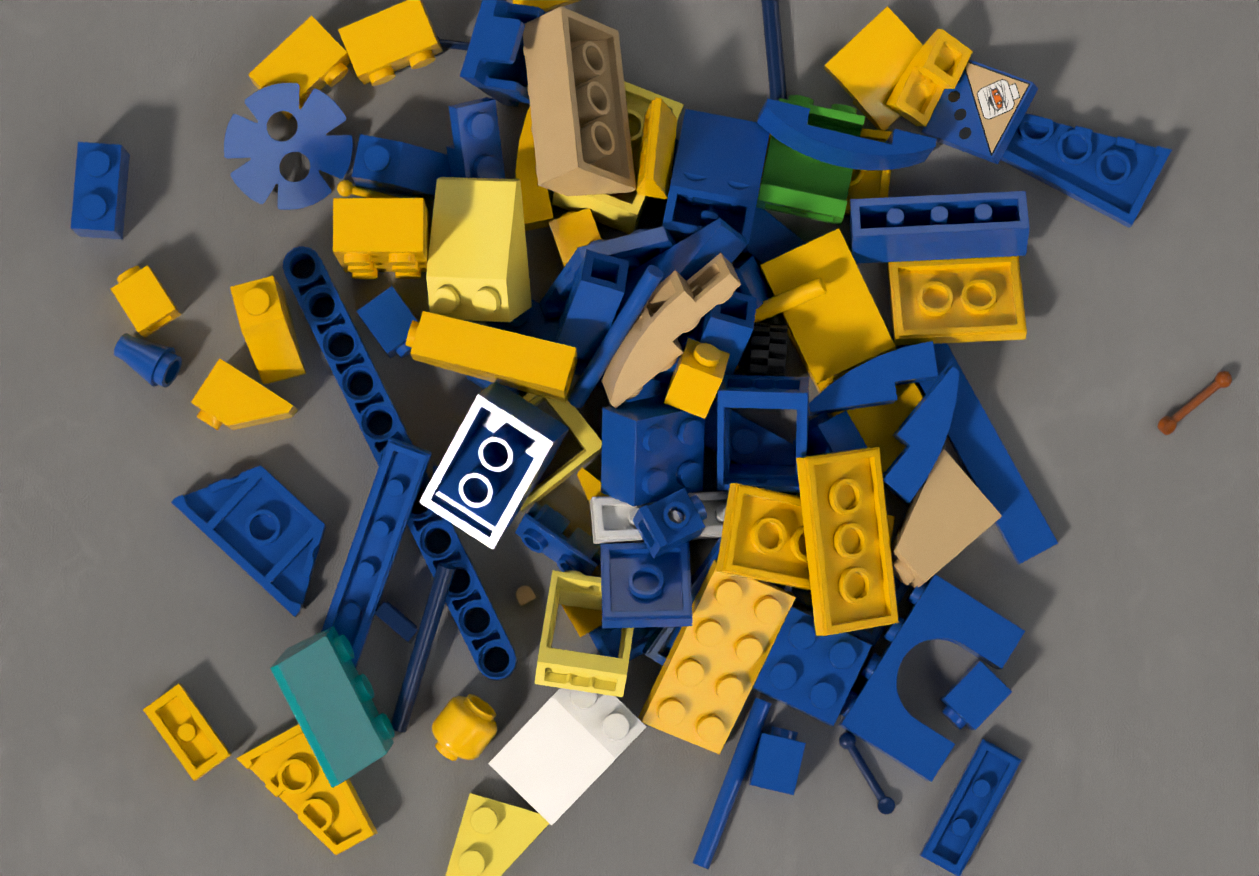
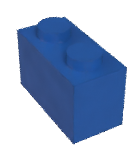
[71,142,130,240]

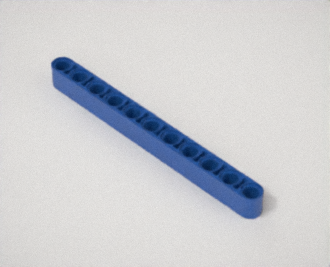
[283,246,518,680]

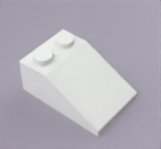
[488,688,647,826]

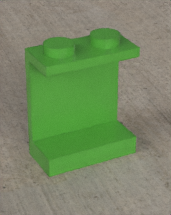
[756,95,865,225]

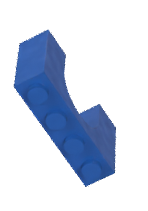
[555,249,757,398]
[838,574,1025,782]

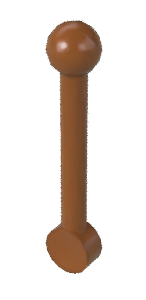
[1157,371,1232,435]

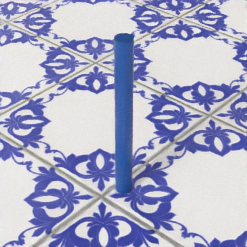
[568,265,664,408]
[692,698,772,869]

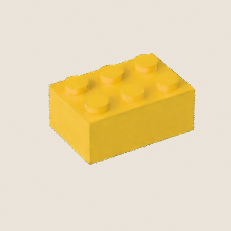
[333,198,432,279]

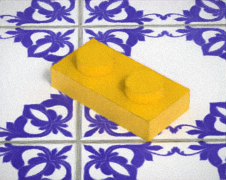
[143,683,232,781]

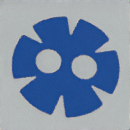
[224,83,353,210]

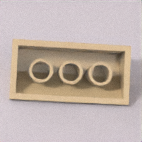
[523,6,636,196]

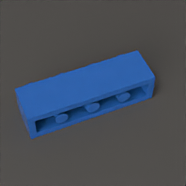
[849,191,1030,264]

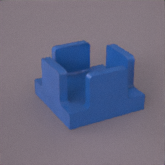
[460,0,546,107]

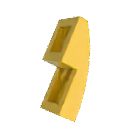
[886,29,973,127]

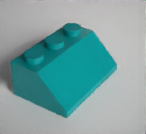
[270,626,395,788]

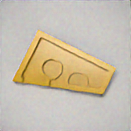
[236,724,378,855]

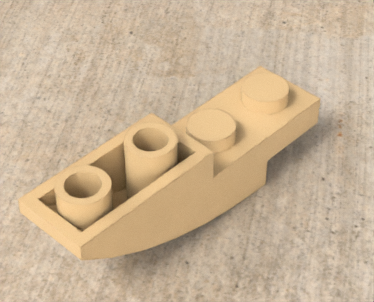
[602,253,741,409]

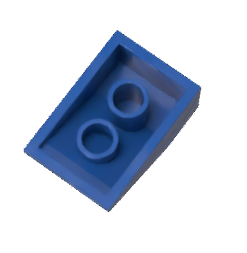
[419,381,570,549]

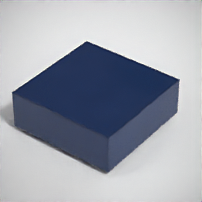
[374,601,419,644]

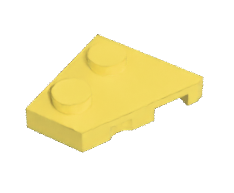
[445,793,549,876]

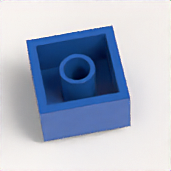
[601,394,705,506]
[752,607,872,726]

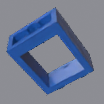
[717,375,809,495]

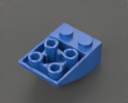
[662,109,769,253]

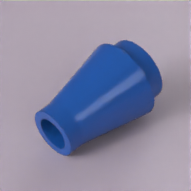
[114,333,182,388]

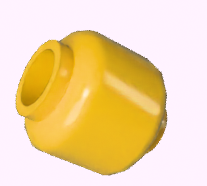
[432,694,497,761]

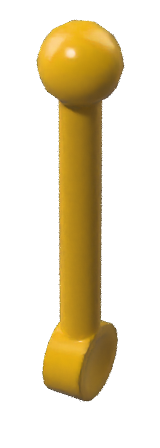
[337,180,420,198]

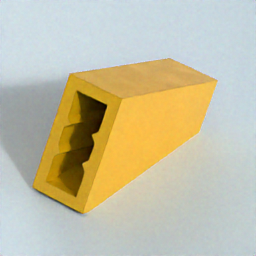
[406,311,578,403]

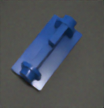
[515,502,601,576]

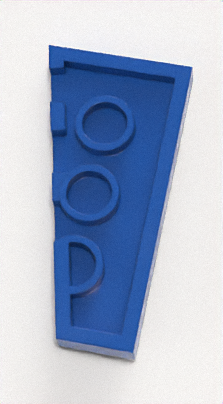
[1001,113,1172,228]

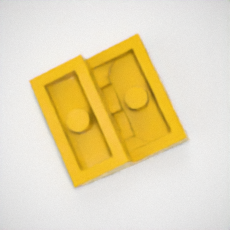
[824,6,923,131]

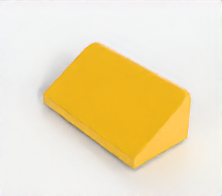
[636,97,677,199]

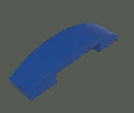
[757,98,937,170]

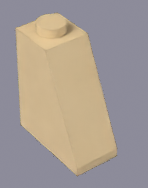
[891,449,1002,588]

